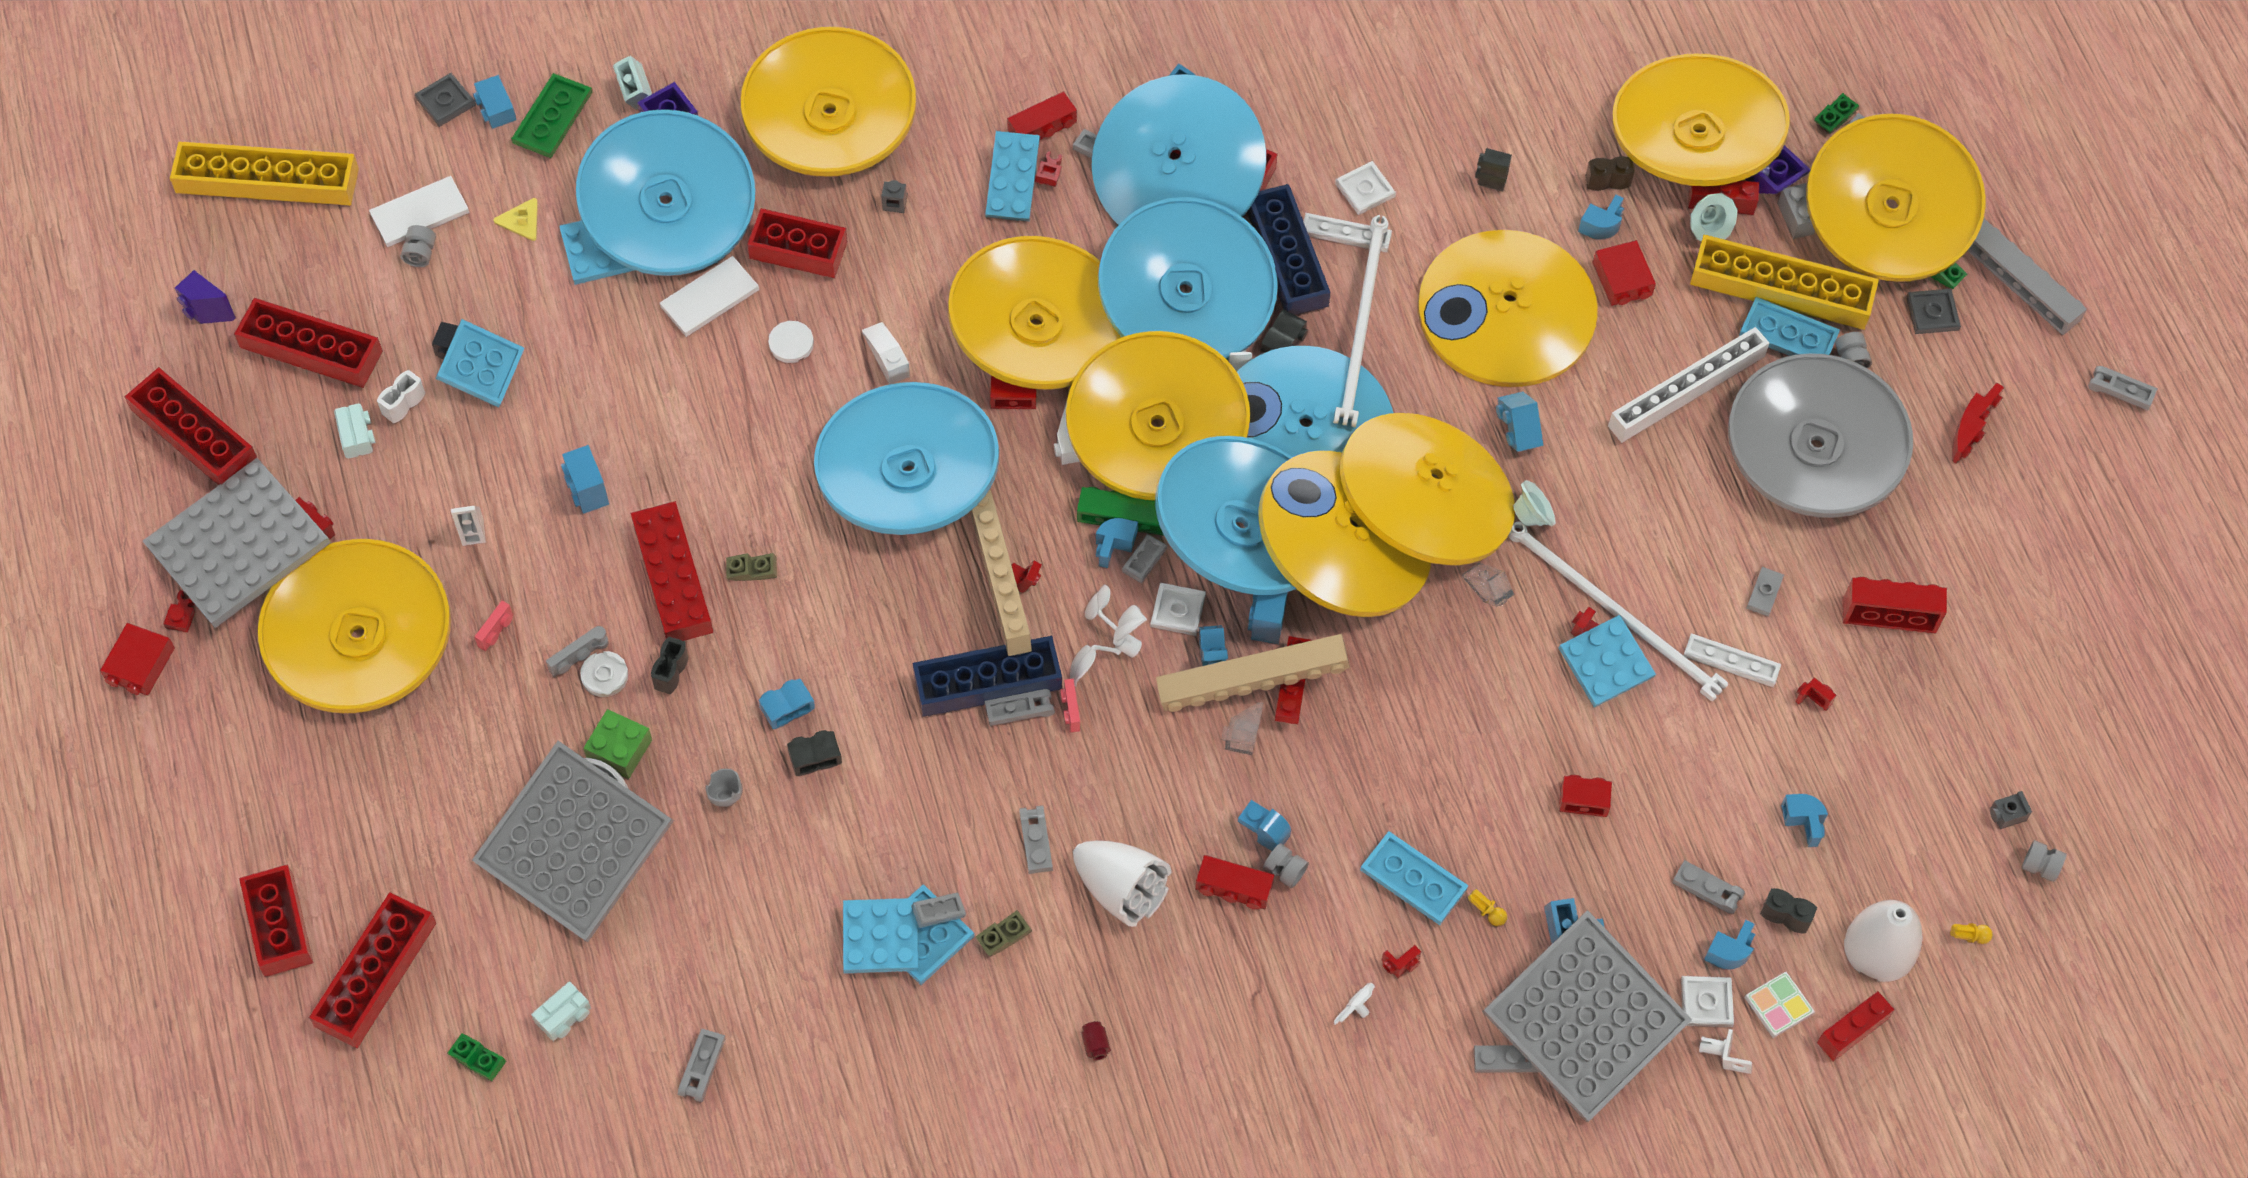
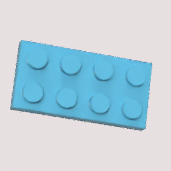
[985,131,1040,222]
[1739,297,1840,356]
[1360,831,1468,925]

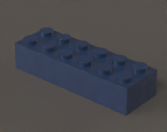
[1247,184,1331,315]
[912,635,1062,717]

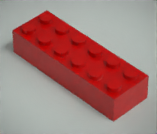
[234,298,383,388]
[124,367,257,485]
[630,501,713,641]
[309,892,437,1049]

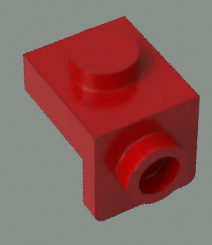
[1011,560,1042,593]
[1570,606,1599,637]
[1796,677,1836,711]
[1381,945,1422,978]

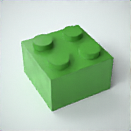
[583,709,652,779]

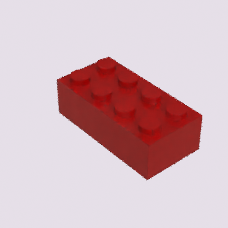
[747,208,848,279]
[1842,577,1947,634]
[239,864,314,977]

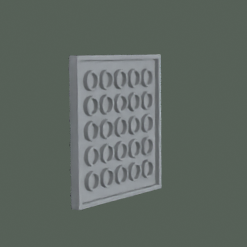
[143,458,331,628]
[472,741,674,942]
[1482,910,1692,1122]

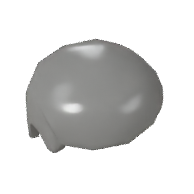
[706,769,743,807]

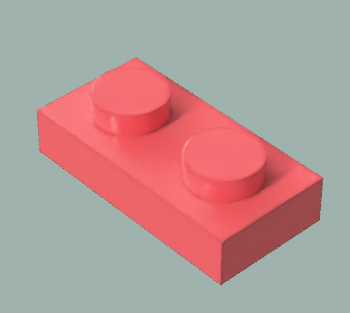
[475,601,513,651]
[1060,679,1080,732]

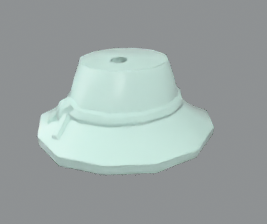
[1690,193,1738,241]
[1513,480,1556,527]

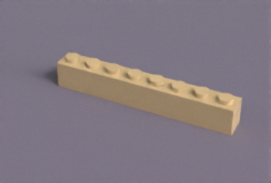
[970,490,1032,656]
[1156,634,1350,712]

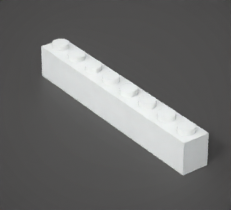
[1608,327,1769,443]

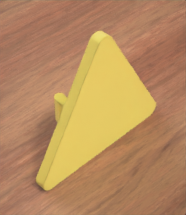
[494,198,538,241]

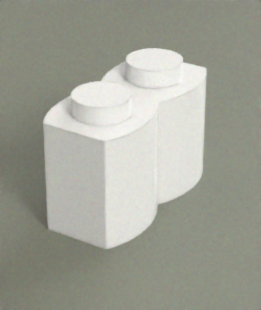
[377,370,425,423]

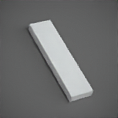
[1304,213,1392,253]
[1683,633,1781,688]

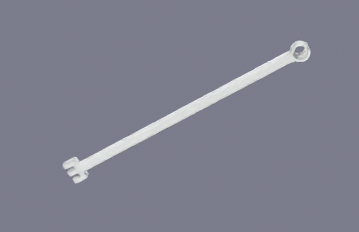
[1333,215,1389,427]
[1508,522,1728,701]

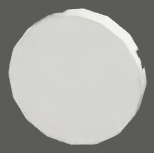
[768,321,814,363]
[580,651,628,697]

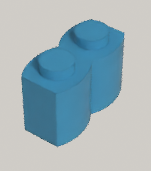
[758,679,815,729]

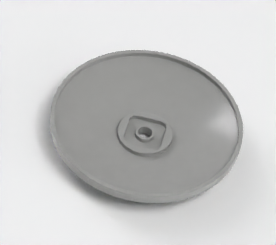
[1728,353,1913,518]

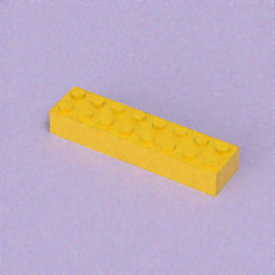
[170,141,359,206]
[1690,234,1879,330]

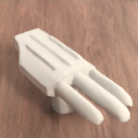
[1334,983,1375,1025]

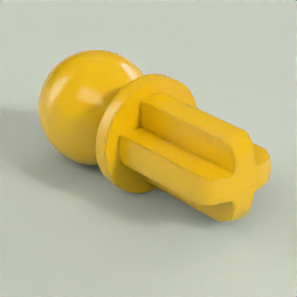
[1468,889,1508,927]
[1950,923,1993,944]

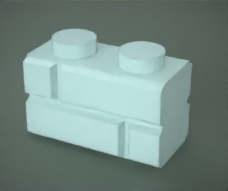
[613,56,652,110]
[334,403,376,459]
[531,982,591,1041]

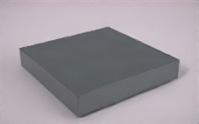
[414,73,476,127]
[1906,289,1961,334]

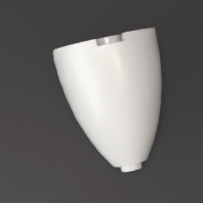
[1073,841,1172,927]
[1844,900,1923,982]

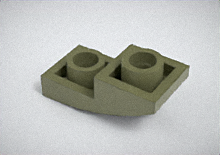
[726,553,777,581]
[976,910,1032,957]

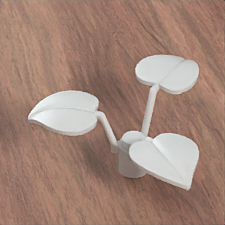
[1070,585,1147,687]

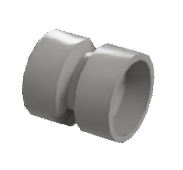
[400,225,436,267]
[1835,332,1872,369]
[2022,840,2067,882]
[1263,843,1309,888]

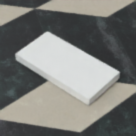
[369,176,470,247]
[660,256,759,337]

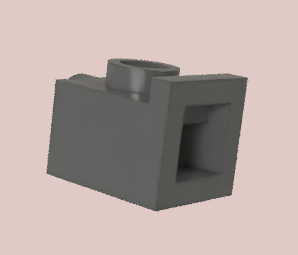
[881,180,908,213]
[1990,791,2032,829]

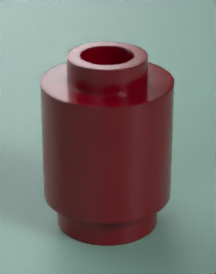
[1081,1021,1111,1061]

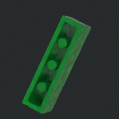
[1077,487,1164,536]

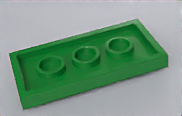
[511,73,593,158]

